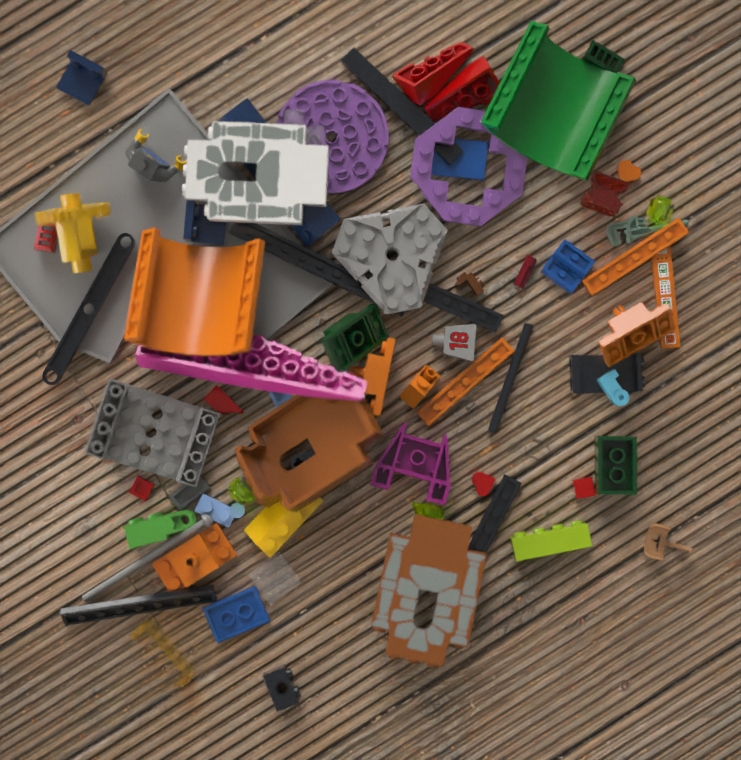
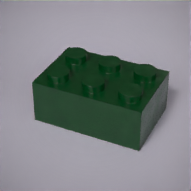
[595,436,637,495]

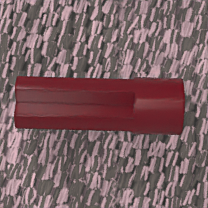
[513,255,537,289]

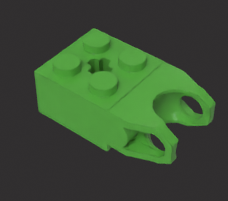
[124,510,197,549]

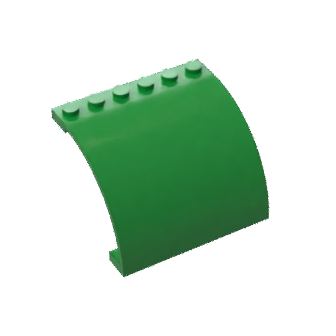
[481,21,636,181]

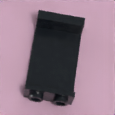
[569,353,645,394]

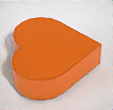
[617,160,641,183]

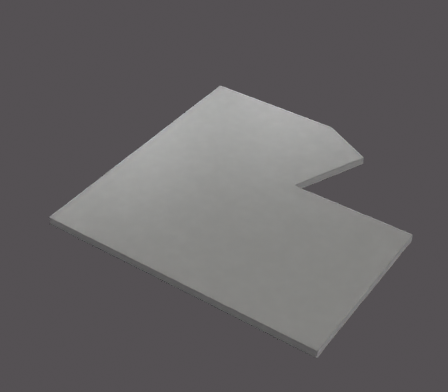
[0,88,333,363]

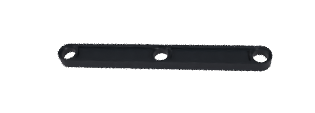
[42,233,135,385]

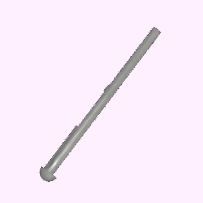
[82,514,213,602]

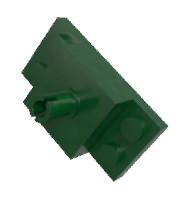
[321,304,390,373]

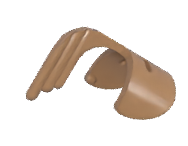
[644,523,693,561]

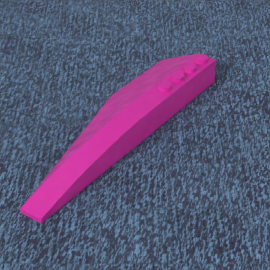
[135,334,367,400]

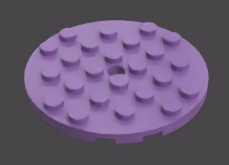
[276,80,389,194]

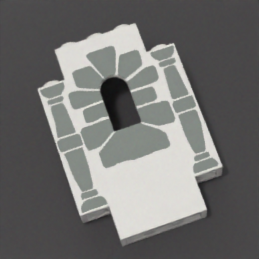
[182,121,329,225]

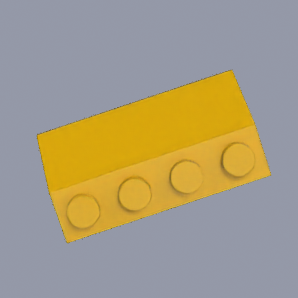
[244,497,324,558]

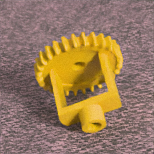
[35,193,111,273]

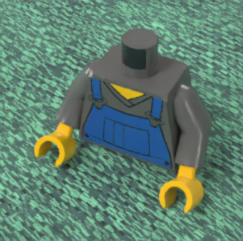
[125,129,187,182]

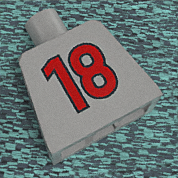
[432,324,477,362]

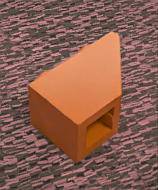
[399,364,441,409]

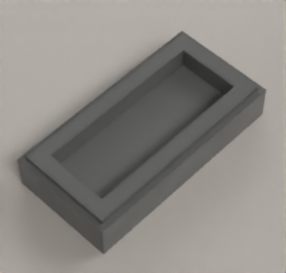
[169,474,211,511]

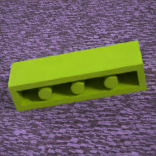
[510,520,592,561]

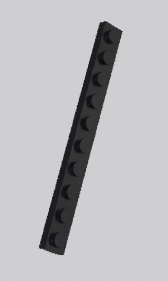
[229,222,404,317]

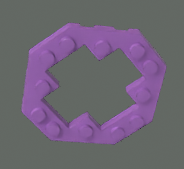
[410,107,527,227]

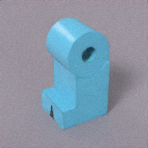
[596,369,629,406]

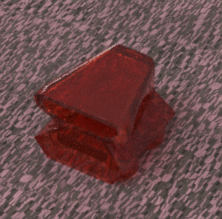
[580,171,630,217]

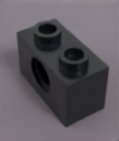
[263,664,301,712]

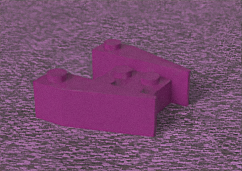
[370,423,450,506]

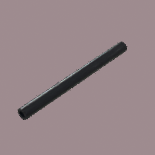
[487,323,534,434]

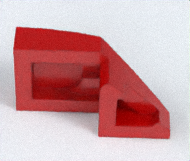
[203,385,244,415]

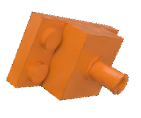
[599,302,675,367]
[345,338,395,416]
[152,522,238,591]

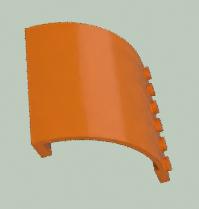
[124,227,265,356]

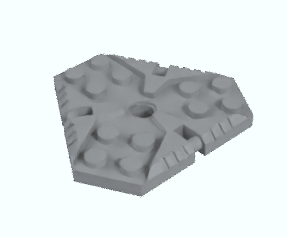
[332,204,448,315]

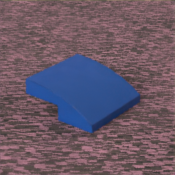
[540,239,595,294]

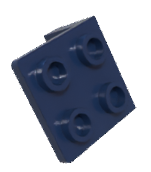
[56,50,108,106]
[183,200,226,245]

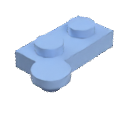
[194,493,245,528]

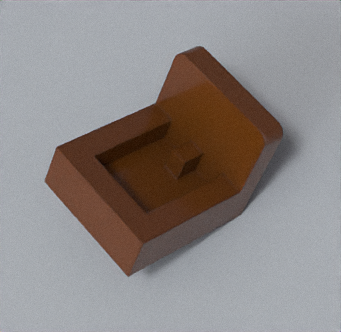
[454,272,485,297]

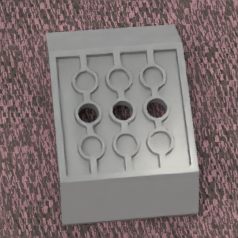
[84,379,220,487]

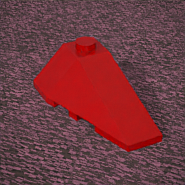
[392,42,474,105]
[424,55,500,122]

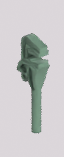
[606,215,688,247]

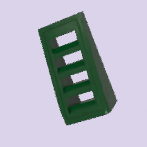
[582,40,625,74]

